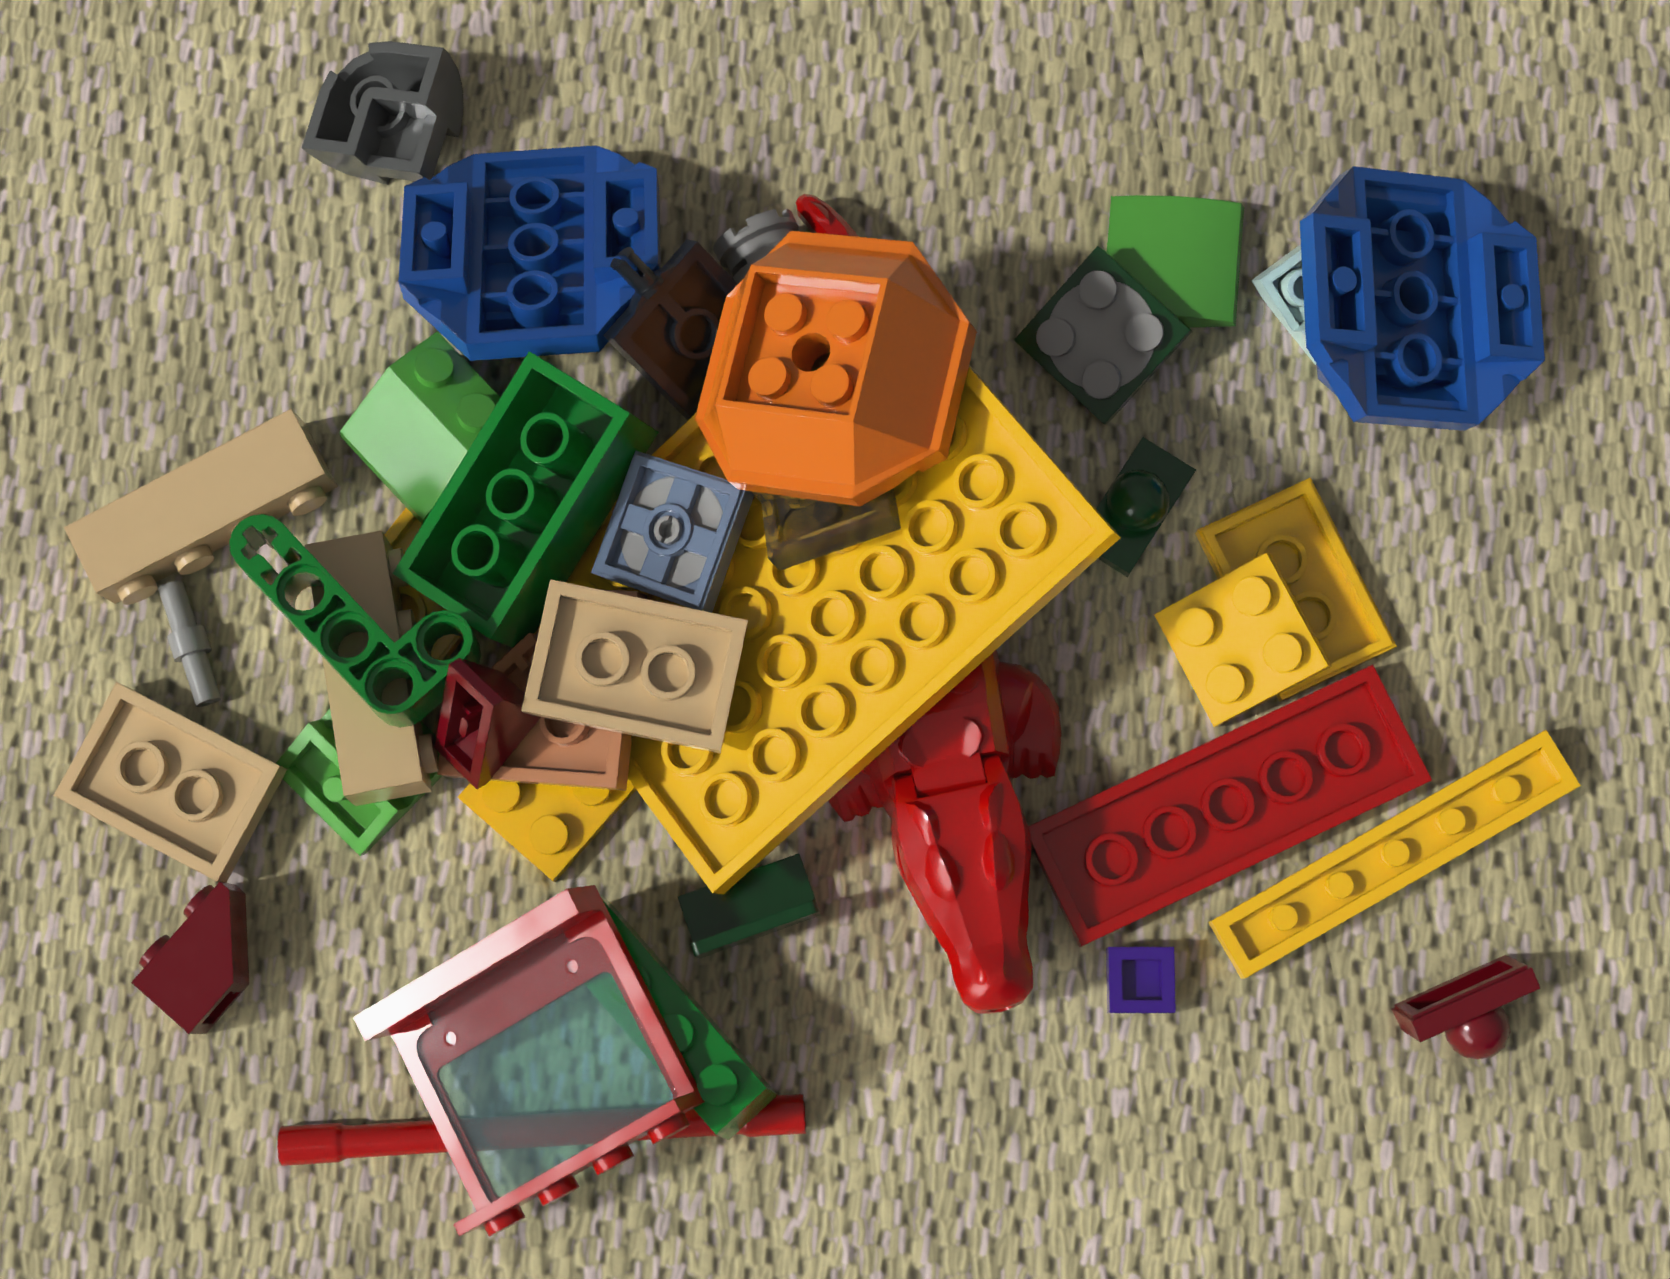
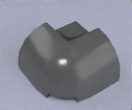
[302,41,464,185]

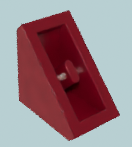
[434,658,541,790]

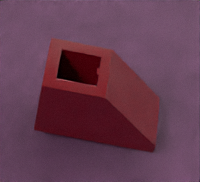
[131,881,249,1034]

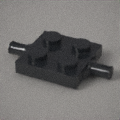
[603,239,738,420]

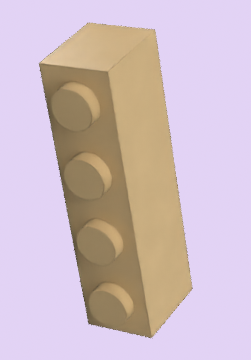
[64,409,338,605]
[305,530,439,806]

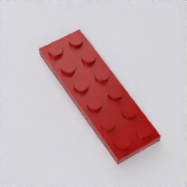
[1028,664,1432,947]

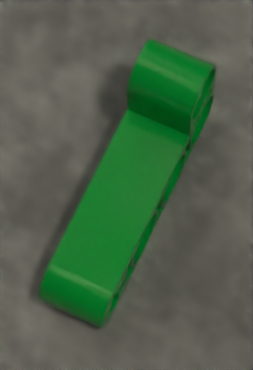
[229,514,481,728]

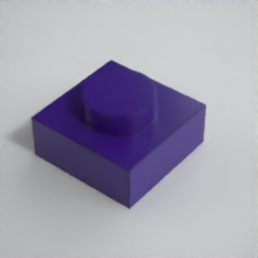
[1106,947,1176,1013]

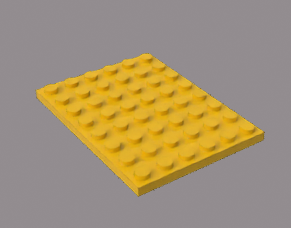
[534,352,1121,895]

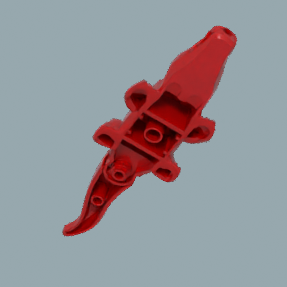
[796,194,1062,1014]

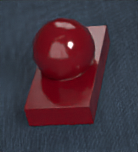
[1391,955,1541,1059]

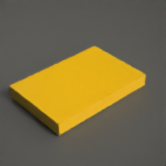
[1195,477,1397,702]

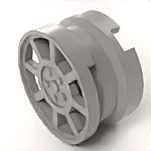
[713,209,799,284]

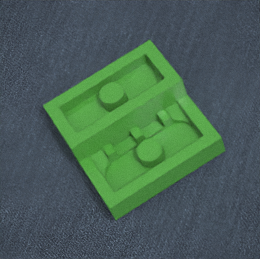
[1107,195,1244,328]
[276,709,442,856]

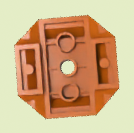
[695,231,977,507]

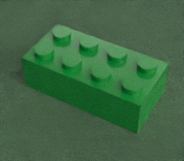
[392,351,659,648]

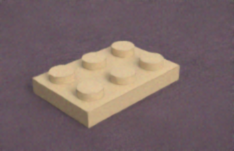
[521,579,748,753]
[53,682,288,883]

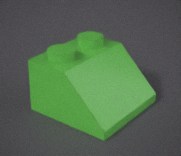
[340,331,501,524]

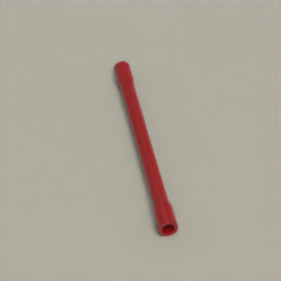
[277,1094,806,1166]

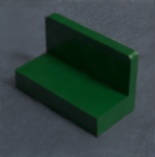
[677,853,821,959]

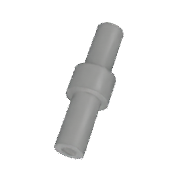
[158,580,221,707]

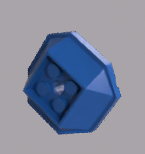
[398,145,661,361]
[1300,166,1545,431]

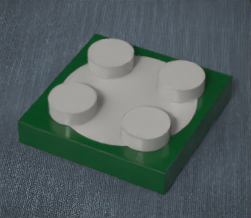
[1014,246,1192,424]

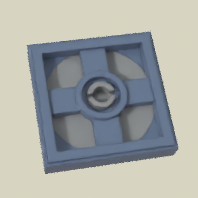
[591,450,756,613]

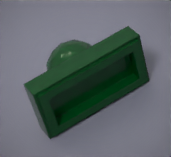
[1096,437,1196,577]

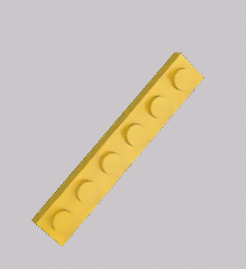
[1208,730,1581,979]

